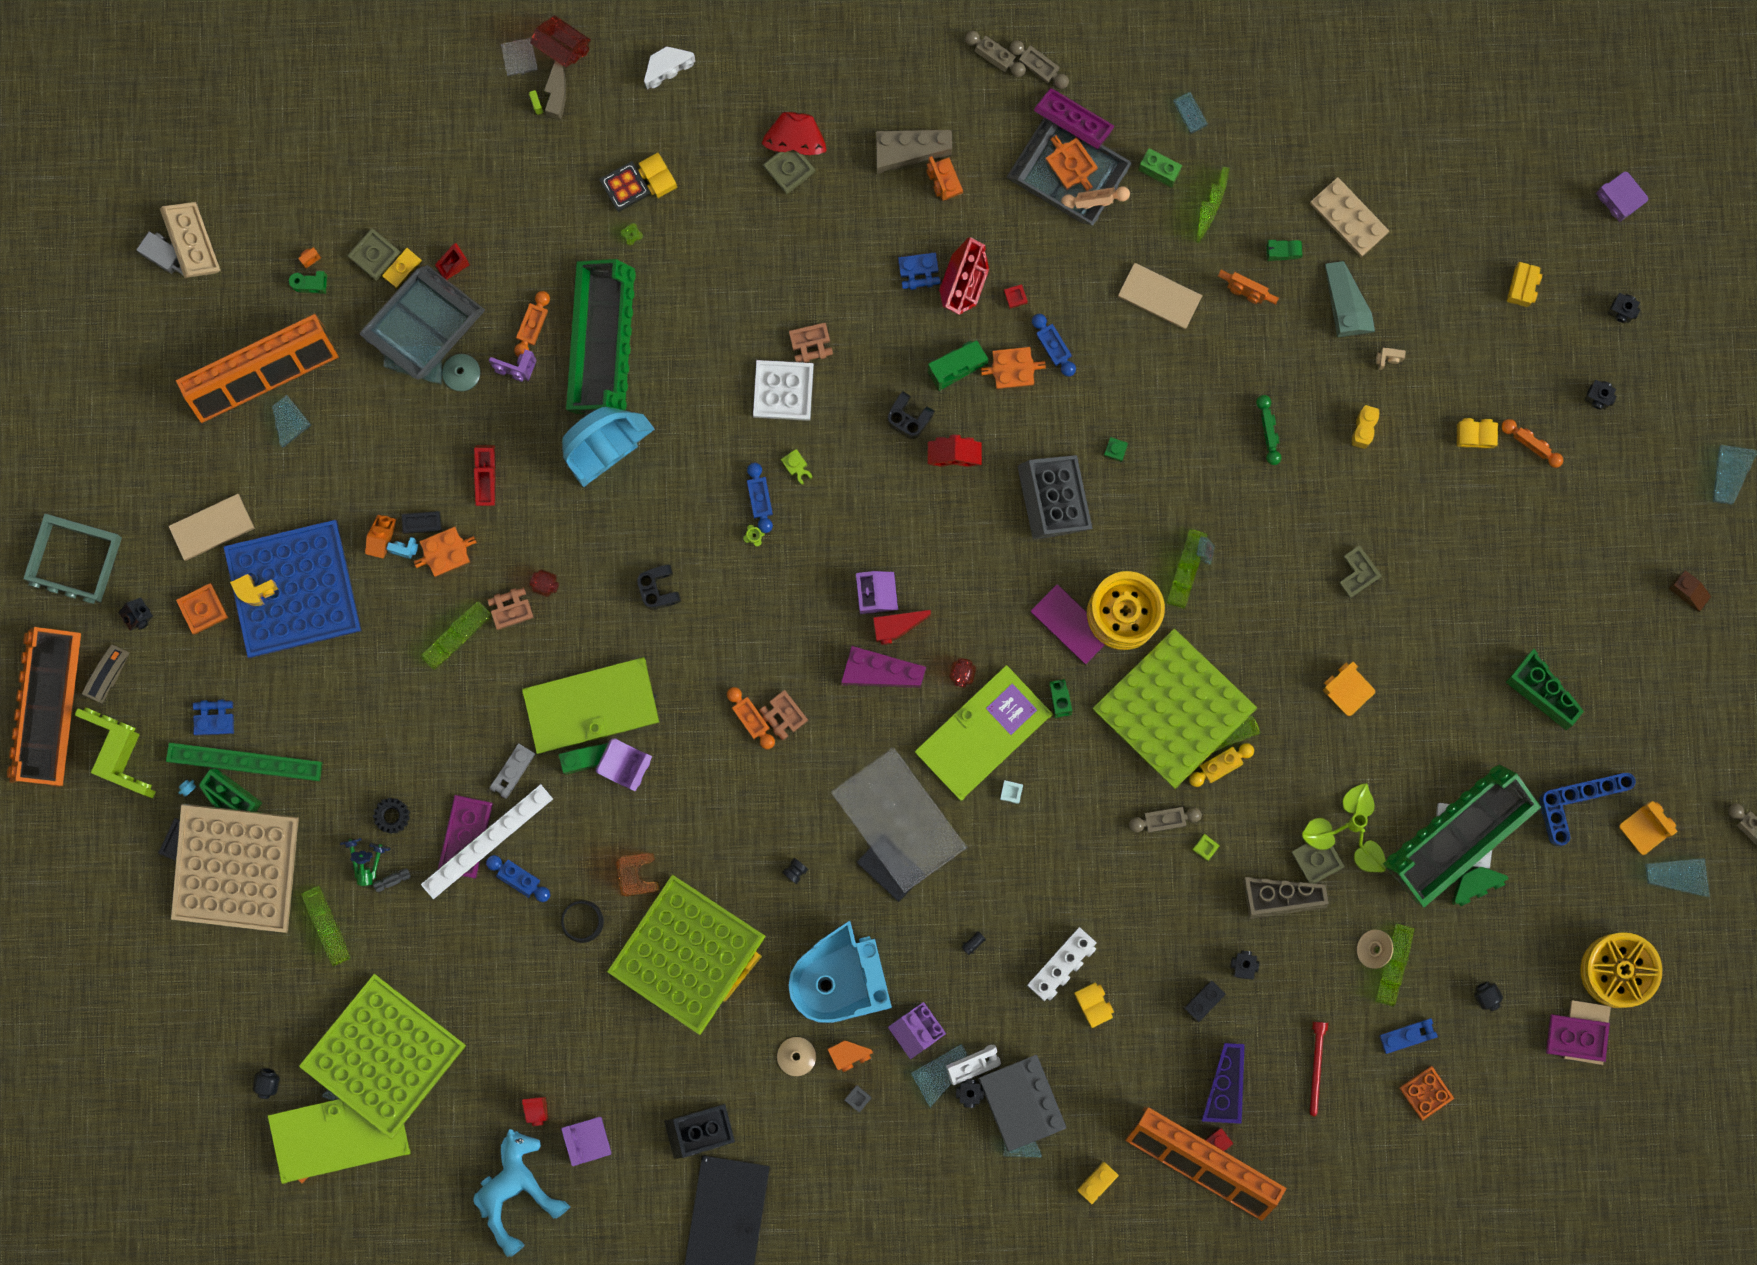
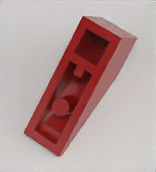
[873,610,931,645]

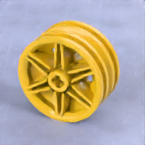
[1087,571,1165,650]
[1580,933,1662,1008]

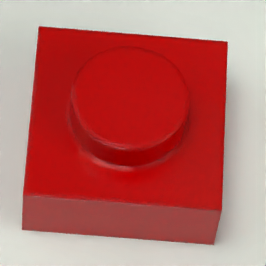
[1004,284,1028,309]

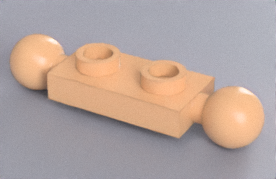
[1061,186,1130,209]

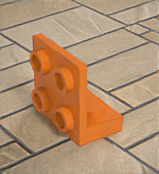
[926,156,963,201]

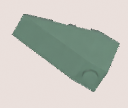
[1325,261,1375,338]

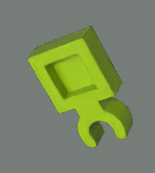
[781,449,812,485]

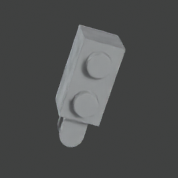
[137,232,184,276]

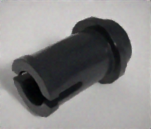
[961,931,986,955]

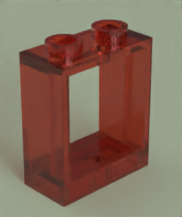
[530,15,591,68]

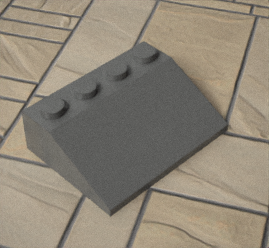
[1017,455,1093,540]
[978,1055,1067,1152]

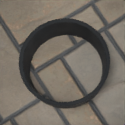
[561,900,604,943]

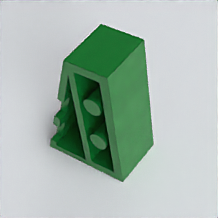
[928,340,989,391]
[199,769,262,812]

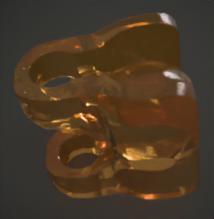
[616,853,659,897]

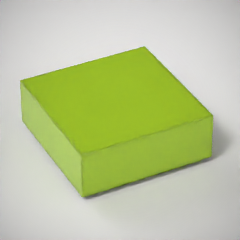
[529,90,543,115]
[1192,834,1220,861]

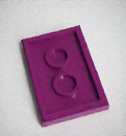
[1546,1015,1610,1062]

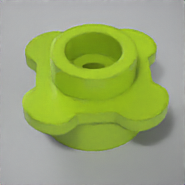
[743,525,765,546]

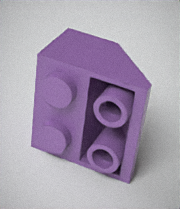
[856,571,898,614]
[888,1002,946,1059]

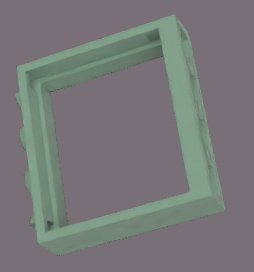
[23,514,122,604]

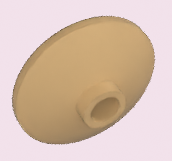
[1357,930,1393,969]
[777,1037,816,1076]

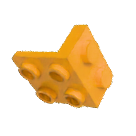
[1323,662,1375,716]
[1619,801,1678,855]

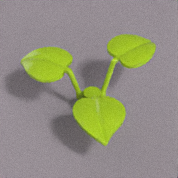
[1302,784,1386,872]

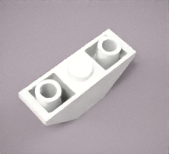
[644,47,696,89]

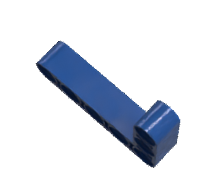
[1539,773,1636,846]

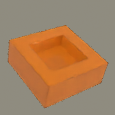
[298,247,321,269]

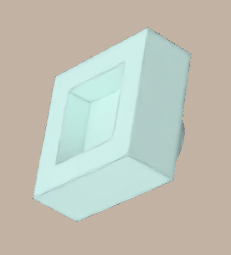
[1000,780,1023,804]

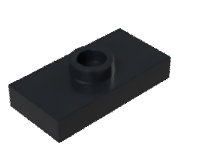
[402,511,442,534]

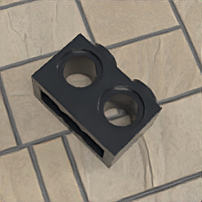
[1183,980,1226,1022]

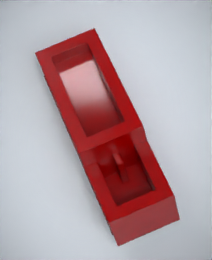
[474,445,496,506]

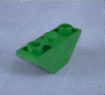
[1452,867,1509,907]

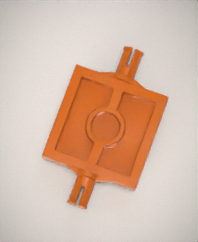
[1045,135,1098,191]
[1218,269,1279,305]
[981,347,1046,389]
[414,527,477,577]

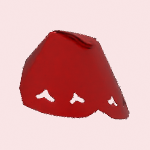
[762,112,827,155]

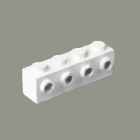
[1027,927,1097,1001]

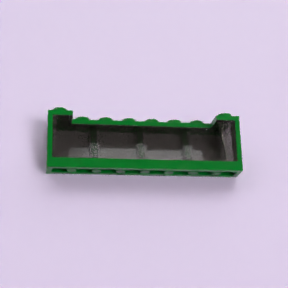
[566,259,636,414]
[1383,764,1541,907]

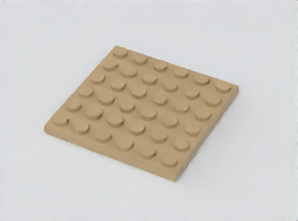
[171,804,299,933]

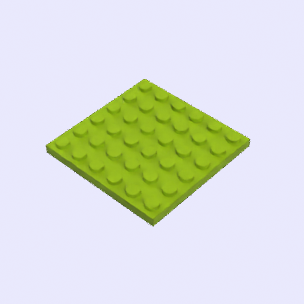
[1093,629,1257,789]
[607,875,766,1035]
[299,974,466,1139]

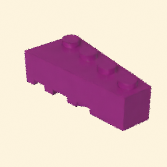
[841,646,926,688]

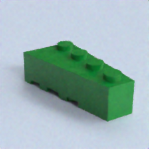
[1506,649,1584,730]

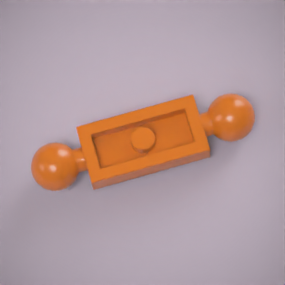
[514,291,550,357]
[1501,419,1564,468]
[727,687,775,749]

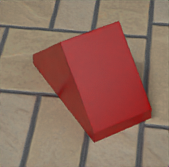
[435,243,470,280]

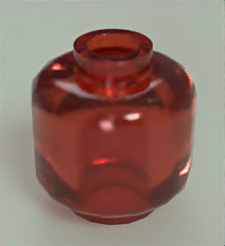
[530,569,559,597]
[949,658,976,687]

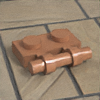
[789,323,833,363]
[487,587,534,630]
[759,690,808,741]

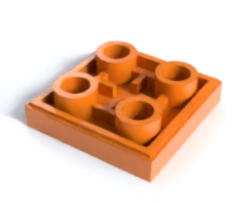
[1399,1066,1454,1121]

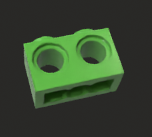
[1138,148,1182,188]

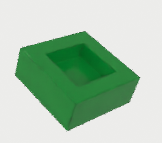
[1104,437,1128,462]

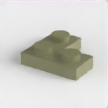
[1339,545,1382,598]

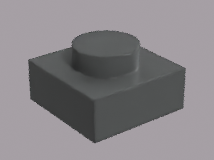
[845,1085,872,1113]

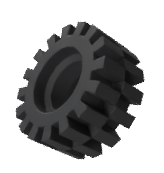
[373,798,410,834]

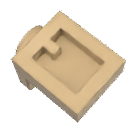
[1376,348,1406,370]

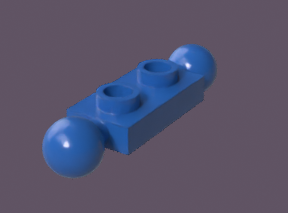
[1032,314,1076,377]
[747,463,773,533]
[486,855,550,902]

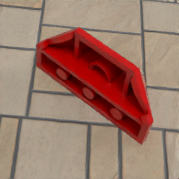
[939,237,989,315]

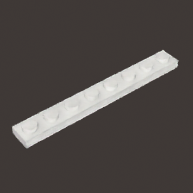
[421,784,553,899]

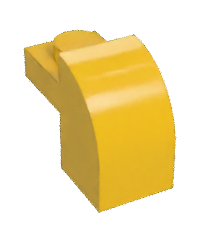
[230,574,278,606]

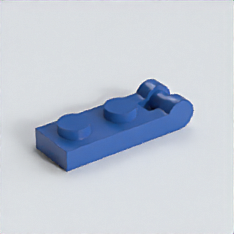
[1379,1018,1438,1054]

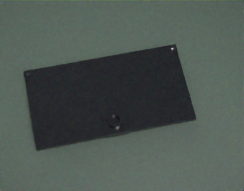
[685,1155,770,1265]

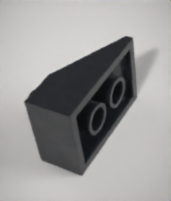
[664,1104,735,1159]

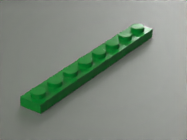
[166,743,323,782]

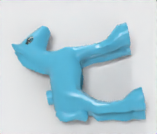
[473,1129,570,1257]

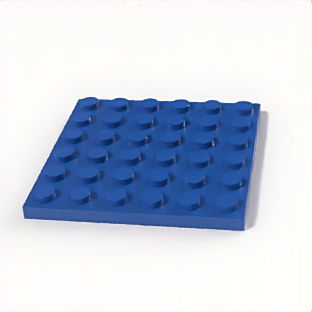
[224,520,361,658]

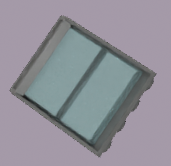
[1006,117,1132,226]
[360,265,485,380]

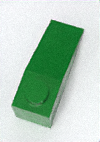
[559,743,608,775]

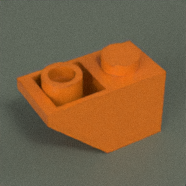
[365,515,396,559]
[828,1041,873,1072]

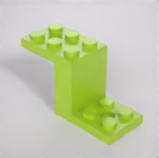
[75,707,156,798]

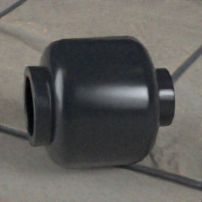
[1474,981,1503,1012]
[252,1068,280,1099]

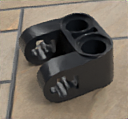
[888,391,935,439]
[637,565,681,610]

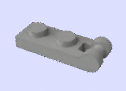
[489,743,535,799]

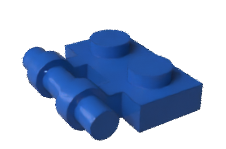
[898,253,940,290]
[193,699,234,736]

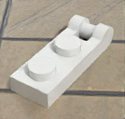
[946,1045,1001,1085]

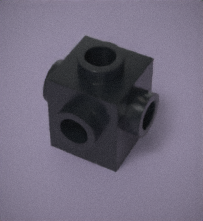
[1608,293,1640,323]
[1584,379,1617,410]
[118,598,153,631]
[1230,950,1259,980]
[956,1080,984,1108]

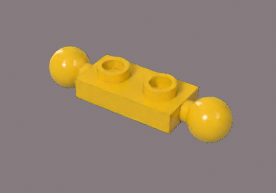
[1189,743,1254,787]

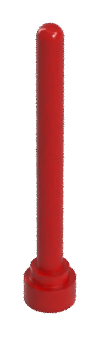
[1310,1022,1328,1116]

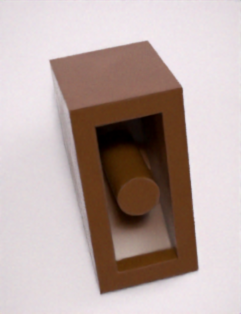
[1668,570,1711,612]

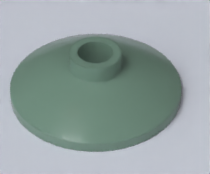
[442,354,480,392]

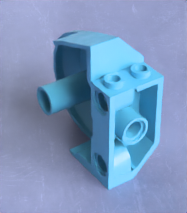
[562,407,655,487]
[789,921,892,1023]

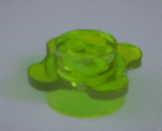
[621,223,643,246]

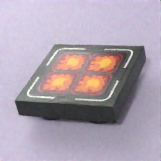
[599,161,651,212]

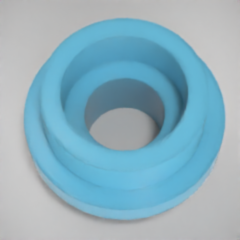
[178,780,196,797]

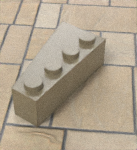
[876,130,952,174]
[1243,877,1329,919]

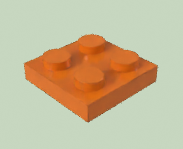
[176,583,228,635]

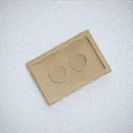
[1563,1000,1611,1065]

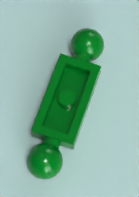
[1256,395,1282,465]

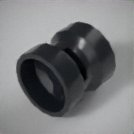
[782,858,809,885]

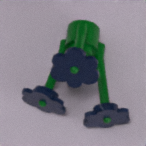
[340,838,391,886]

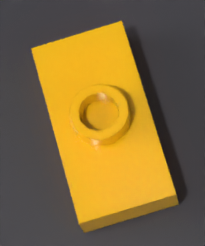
[382,248,422,289]

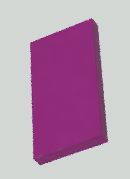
[1034,88,1114,149]
[1030,584,1105,665]
[438,795,493,879]

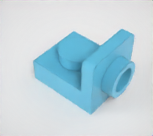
[386,537,418,559]

